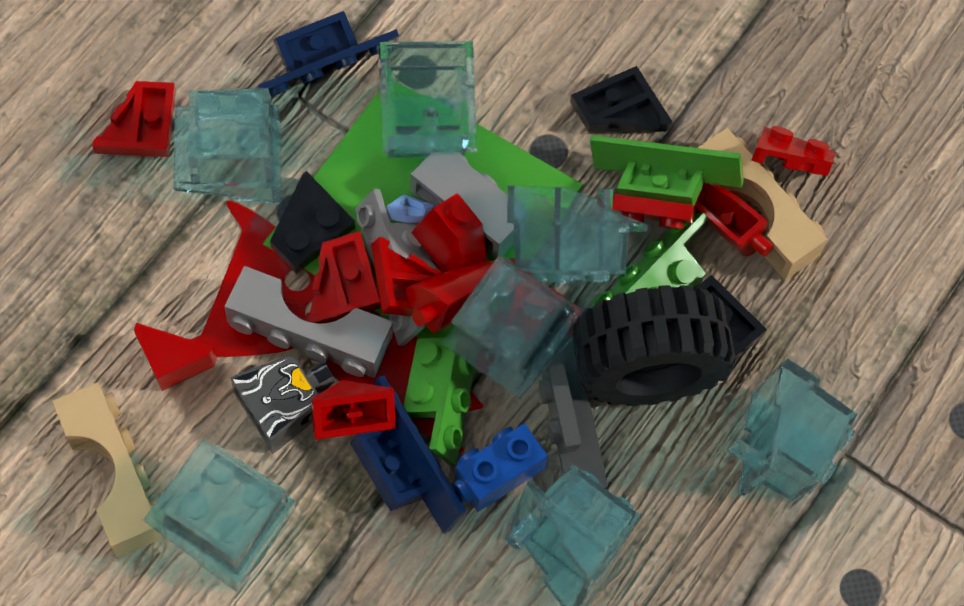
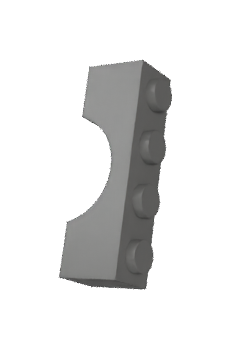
[224,266,393,378]

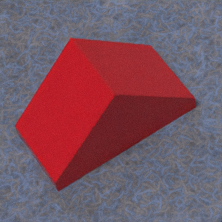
[134,323,217,391]
[311,380,396,440]

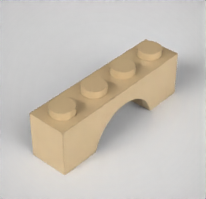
[697,128,828,280]
[52,382,166,558]

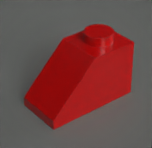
[411,193,487,272]

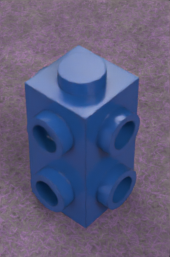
[453,423,548,512]

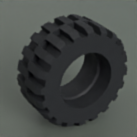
[572,285,736,406]

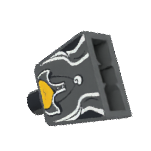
[231,355,335,454]

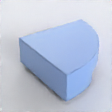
[387,194,435,223]

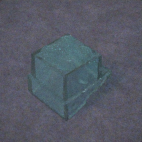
[378,41,477,158]
[173,88,281,204]
[507,185,648,283]
[441,255,584,399]
[728,358,857,501]
[143,438,295,592]
[506,464,641,606]

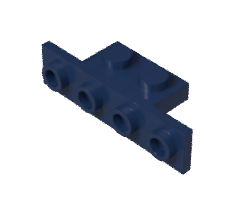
[254,11,399,98]
[350,376,467,534]

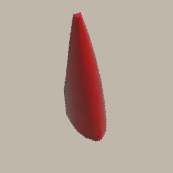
[645,141,774,257]
[406,257,534,334]

